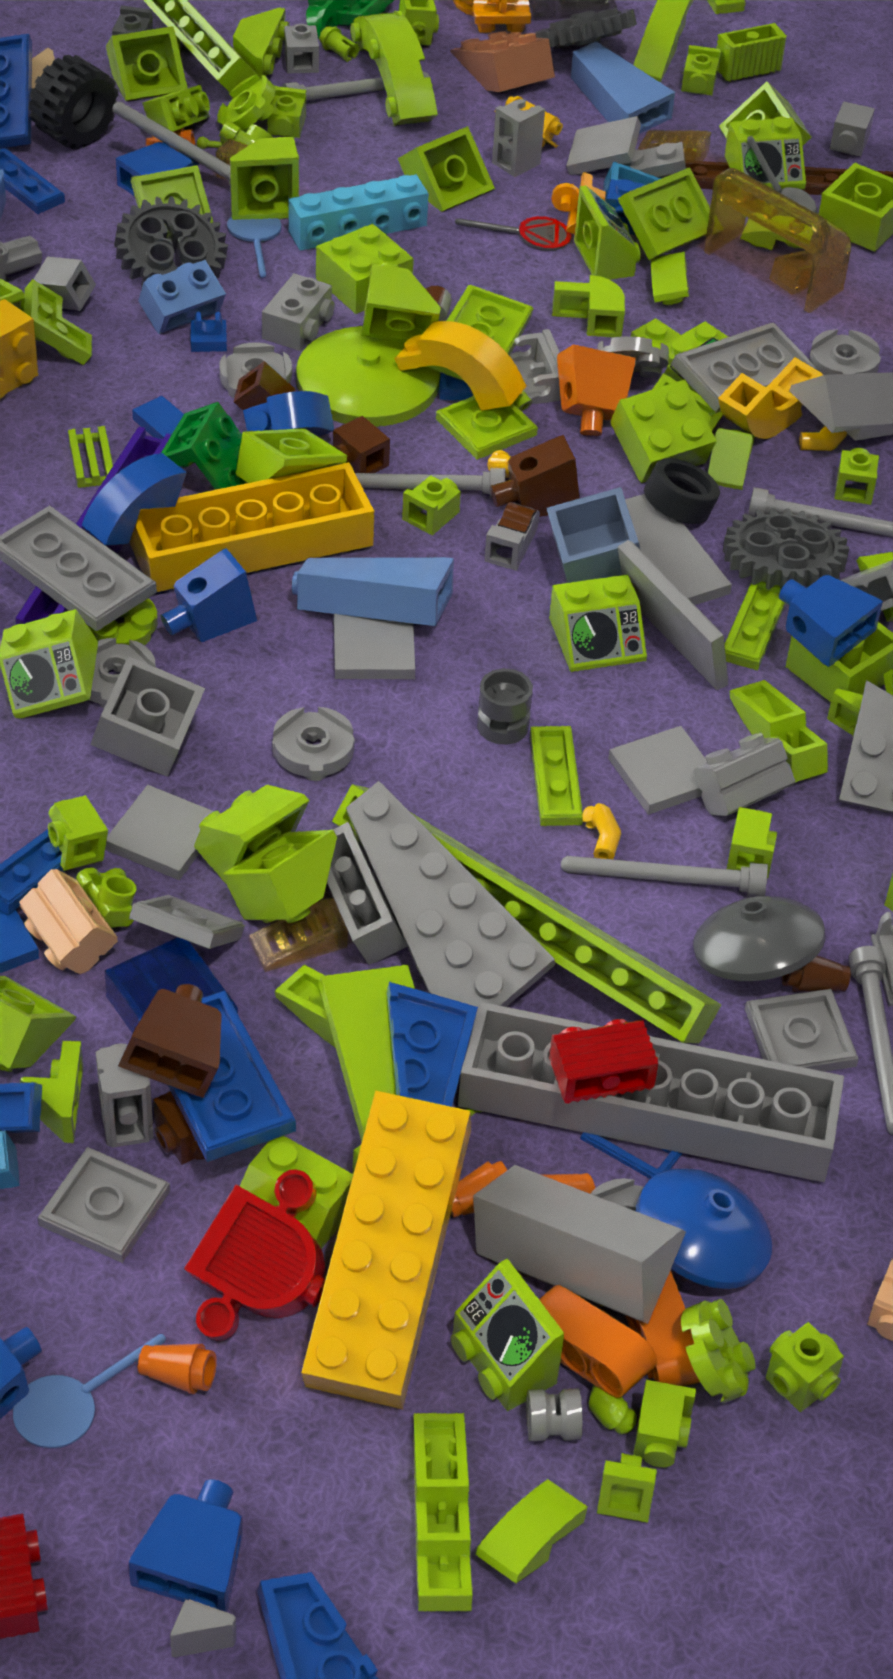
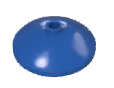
[636,1168,772,1289]

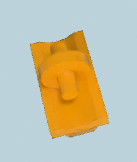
[473,0,531,33]
[551,172,606,235]

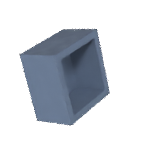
[547,487,640,583]

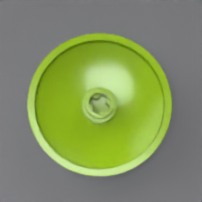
[296,326,440,427]

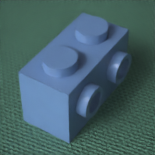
[138,260,226,334]

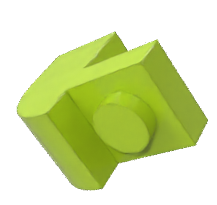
[552,275,625,337]

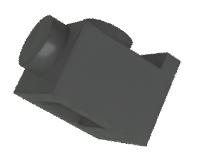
[112,5,153,36]

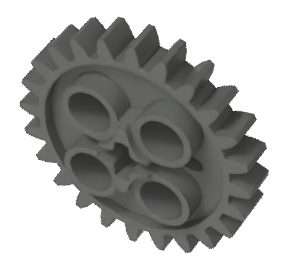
[534,8,637,49]
[114,196,228,287]
[723,508,849,589]

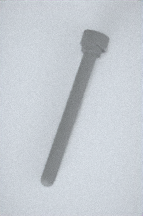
[282,72,430,103]
[113,102,230,185]
[355,468,505,498]
[748,487,893,537]
[561,856,768,897]
[848,946,893,1135]

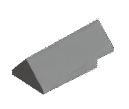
[789,372,893,441]
[473,1165,686,1324]

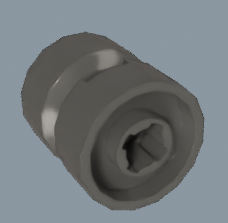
[477,668,533,745]

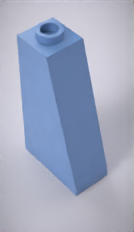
[571,41,675,134]
[292,557,454,626]

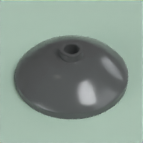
[693,896,826,981]

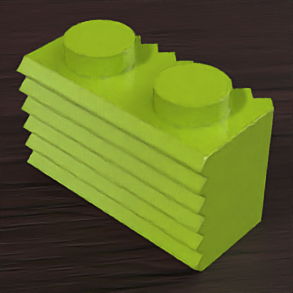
[716,23,787,81]

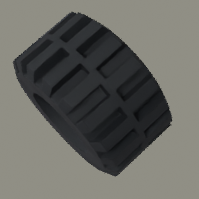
[29,54,118,149]

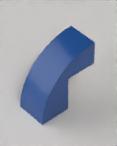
[82,453,187,545]

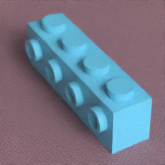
[289,174,428,250]

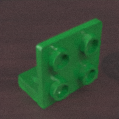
[161,402,246,490]

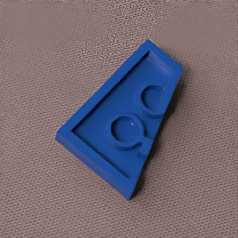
[387,982,478,1107]
[257,1572,378,1679]

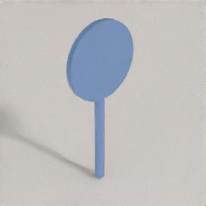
[227,217,281,278]
[13,1334,166,1448]

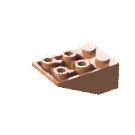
[450,31,555,92]

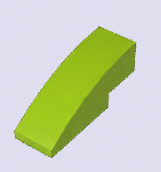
[730,680,828,782]

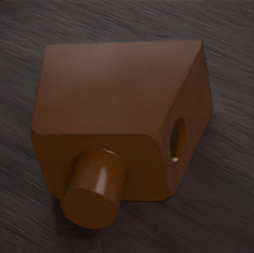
[490,435,580,517]
[118,984,222,1098]

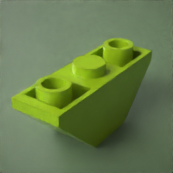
[233,7,290,79]
[142,85,210,132]

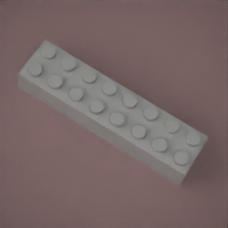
[458,1002,844,1182]

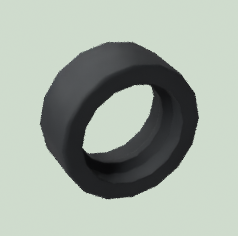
[644,458,720,524]

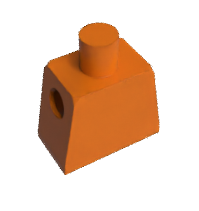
[557,344,636,436]

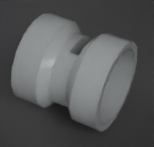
[526,1388,582,1442]

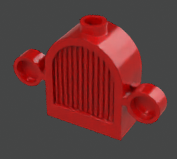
[184,1169,326,1341]

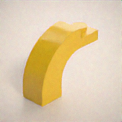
[394,321,527,411]
[718,357,823,439]

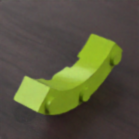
[350,12,438,126]

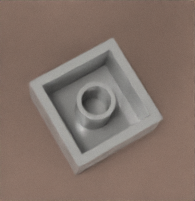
[90,656,205,777]

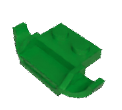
[306,0,394,38]

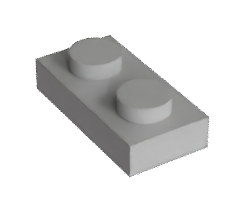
[624,142,686,177]

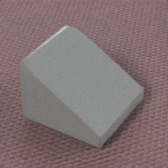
[170,1599,237,1657]

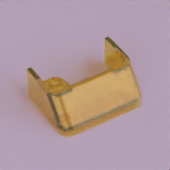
[704,168,851,313]

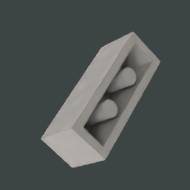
[327,822,407,964]

